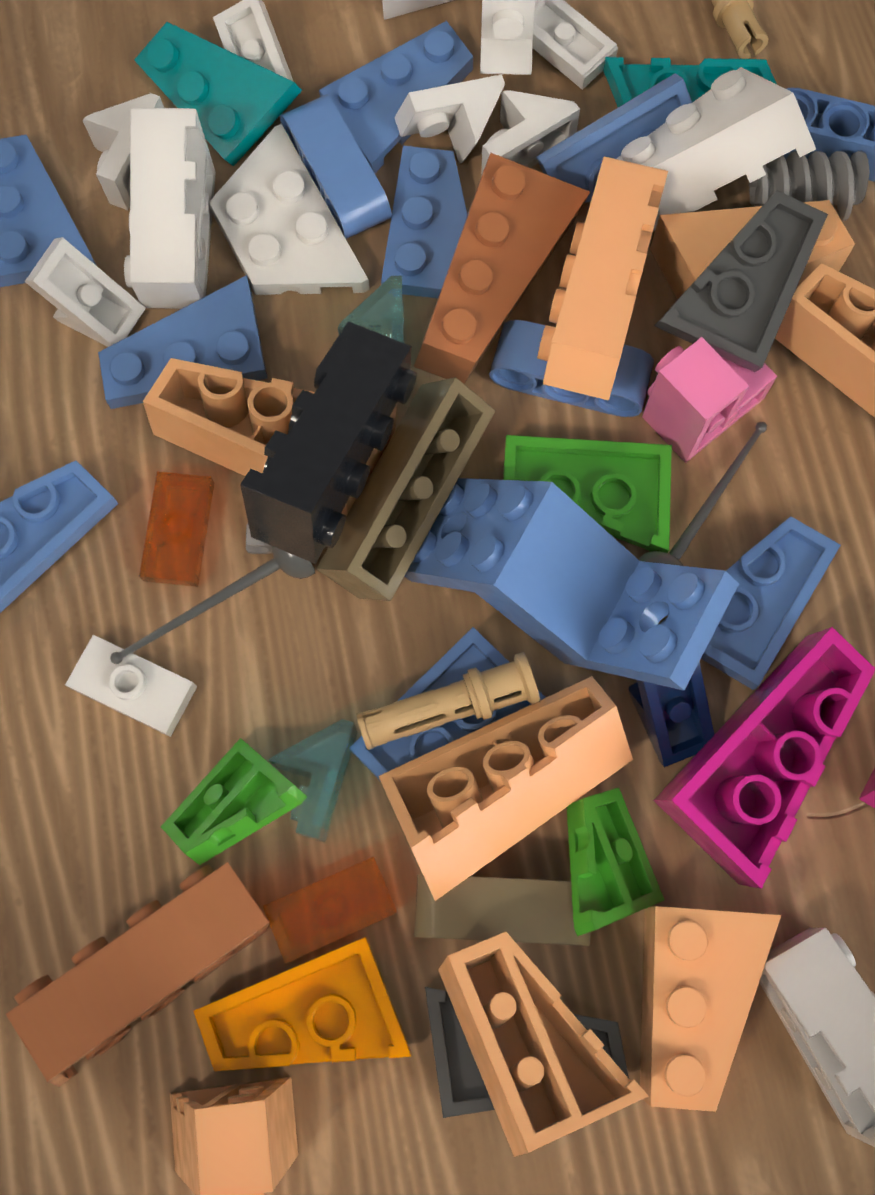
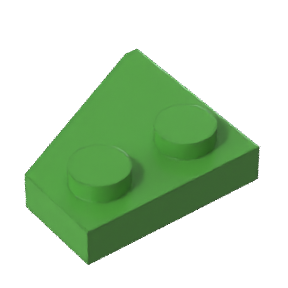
[161,738,307,865]
[567,787,665,936]

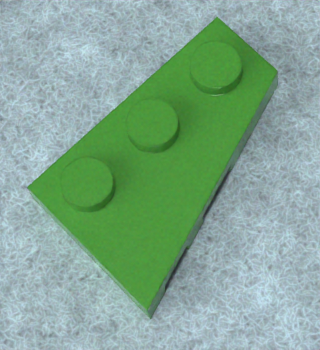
[503,435,672,553]

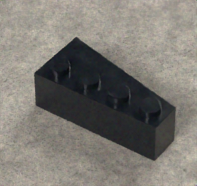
[240,321,417,564]

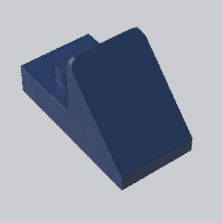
[628,662,715,768]

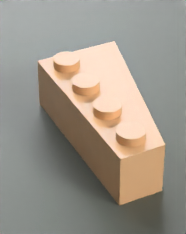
[537,156,668,400]
[775,263,875,418]
[143,358,397,516]
[379,676,633,901]

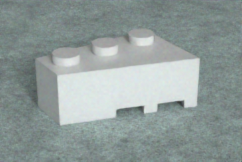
[616,67,816,231]
[124,108,216,309]
[759,928,875,1147]

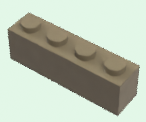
[316,377,496,601]

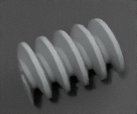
[749,151,870,221]

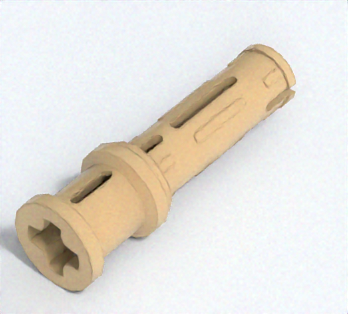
[356,652,540,750]

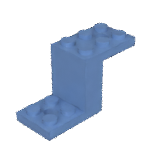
[404,478,739,690]

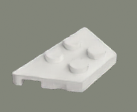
[209,124,370,295]

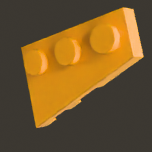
[193,937,412,1071]

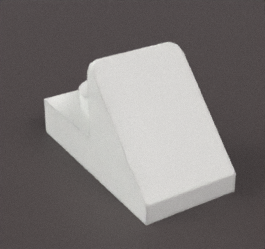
[480,0,536,75]
[394,74,505,163]
[481,90,580,176]
[83,93,164,210]
[25,237,146,347]

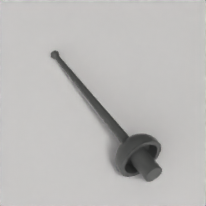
[638,422,767,566]
[110,546,327,664]

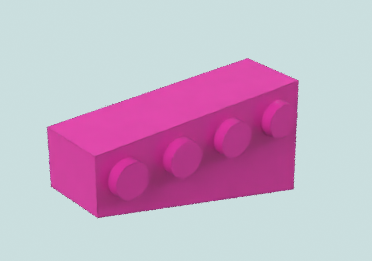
[653,627,875,889]

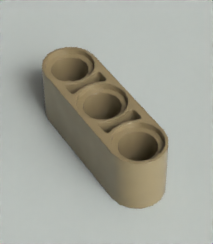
[414,874,591,946]

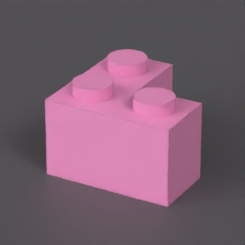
[642,337,777,463]

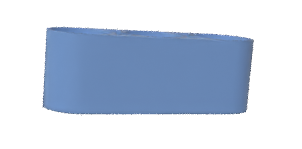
[784,88,875,182]
[280,94,392,239]
[489,320,654,417]

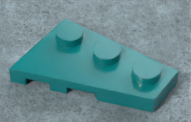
[134,22,302,166]
[603,57,777,107]

